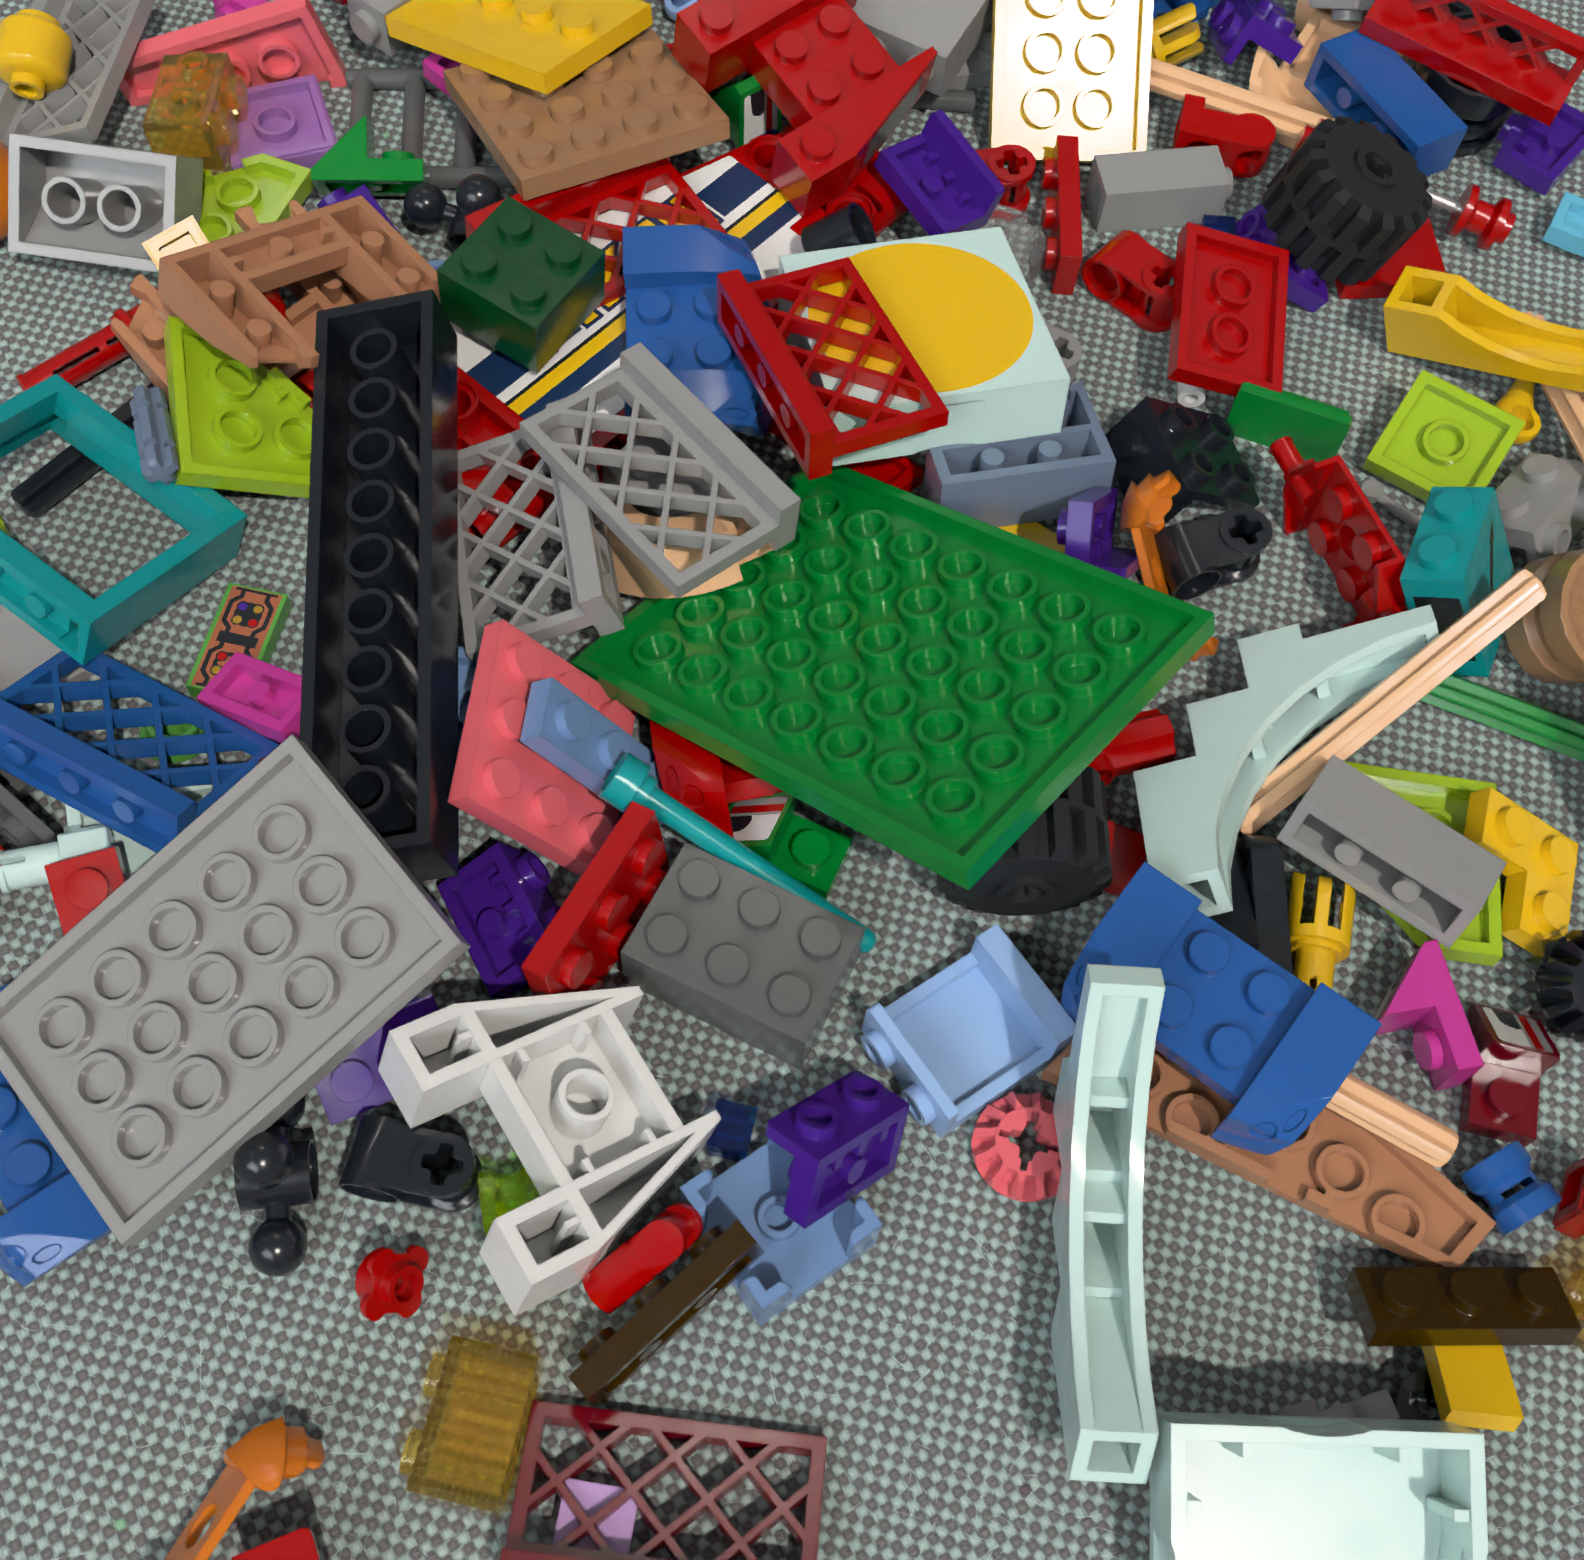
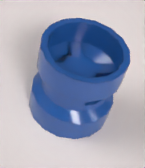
[1459,1140,1562,1237]

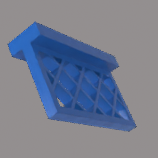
[0,651,280,853]

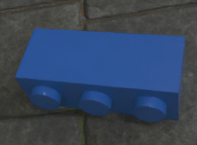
[1304,29,1469,177]

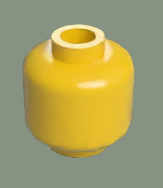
[0,9,73,100]

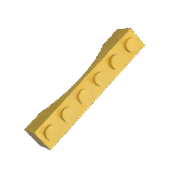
[1383,265,1584,393]

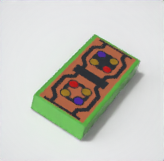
[185,582,292,697]

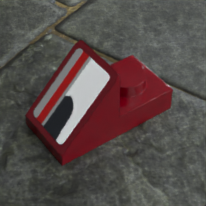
[1459,1003,1560,1147]

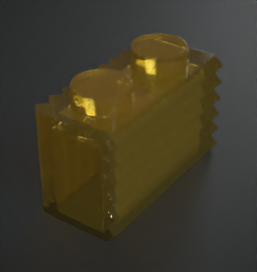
[399,1335,544,1519]

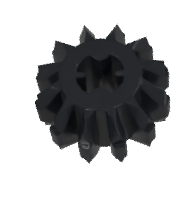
[1520,930,1584,1043]

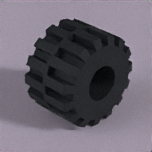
[1262,116,1432,285]
[937,767,1113,916]

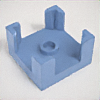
[679,1138,883,1326]

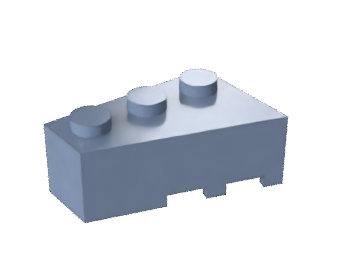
[923,381,1116,527]

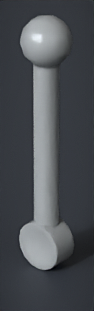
[1360,479,1421,530]

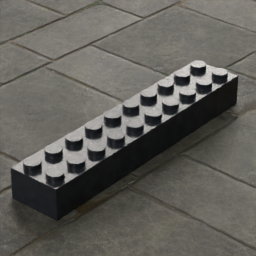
[299,289,459,882]

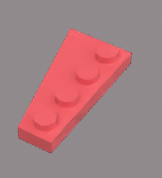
[119,0,347,106]

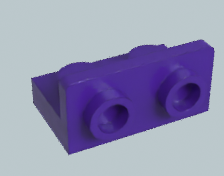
[437,842,561,999]
[765,1070,910,1229]

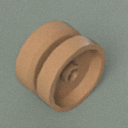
[1505,548,1584,685]

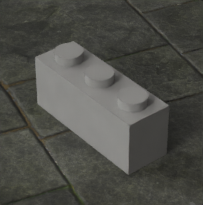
[1276,755,1507,949]

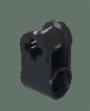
[1155,507,1273,601]
[338,1115,485,1212]

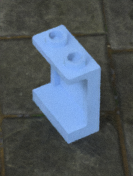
[861,923,1076,1139]

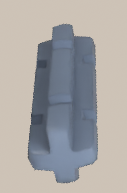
[130,384,180,485]

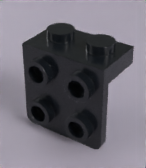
[1105,396,1260,523]

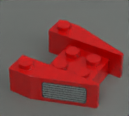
[672,0,938,218]

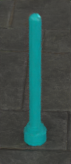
[598,752,876,953]

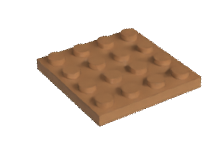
[443,27,730,201]

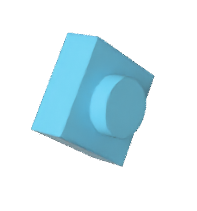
[1542,191,1584,257]

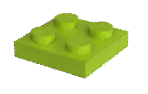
[1362,369,1526,502]

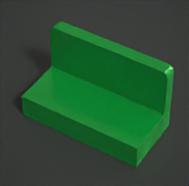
[1226,382,1352,462]

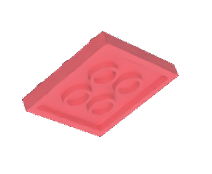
[447,619,636,876]

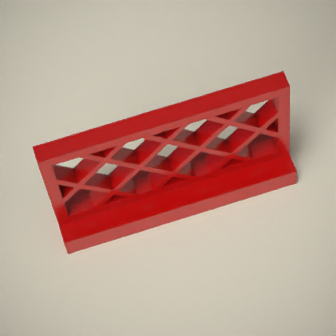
[465,157,728,309]
[717,257,949,480]

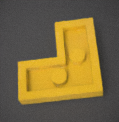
[1463,786,1579,955]

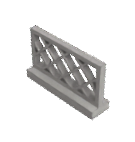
[0,0,156,148]
[519,342,801,599]
[458,398,625,664]

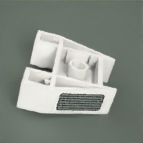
[378,986,722,1317]

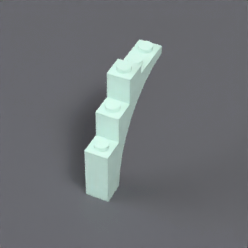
[1133,605,1439,917]
[1050,964,1165,1484]

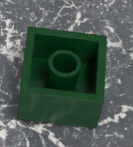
[437,196,605,373]

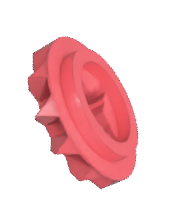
[971,1091,1062,1202]

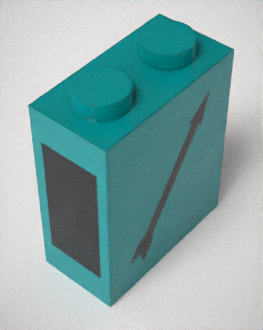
[1399,486,1515,677]

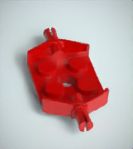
[1269,436,1407,628]

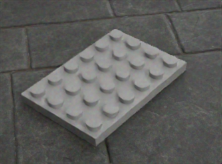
[0,734,471,1246]

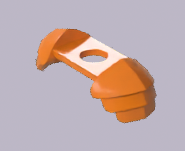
[1120,470,1219,662]
[164,1416,325,1560]

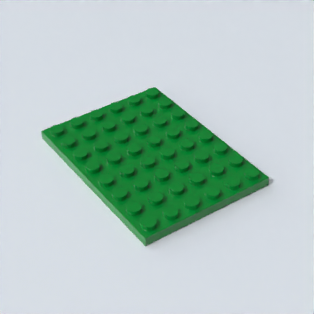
[571,465,1215,891]

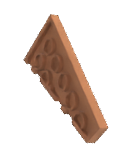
[1040,1042,1496,1267]

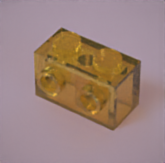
[142,51,248,170]

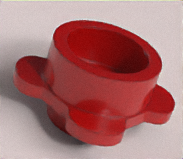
[355,1244,429,1321]

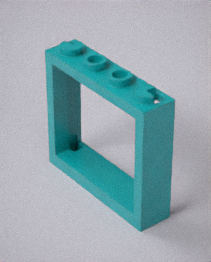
[0,374,248,666]

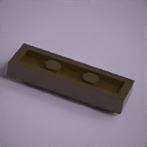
[568,1220,764,1405]
[1344,1267,1582,1346]

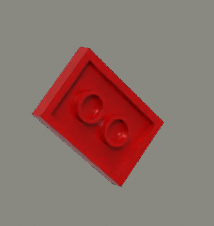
[1167,222,1289,397]
[521,801,670,996]

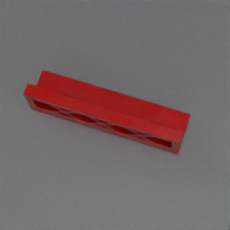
[1358,0,1584,126]

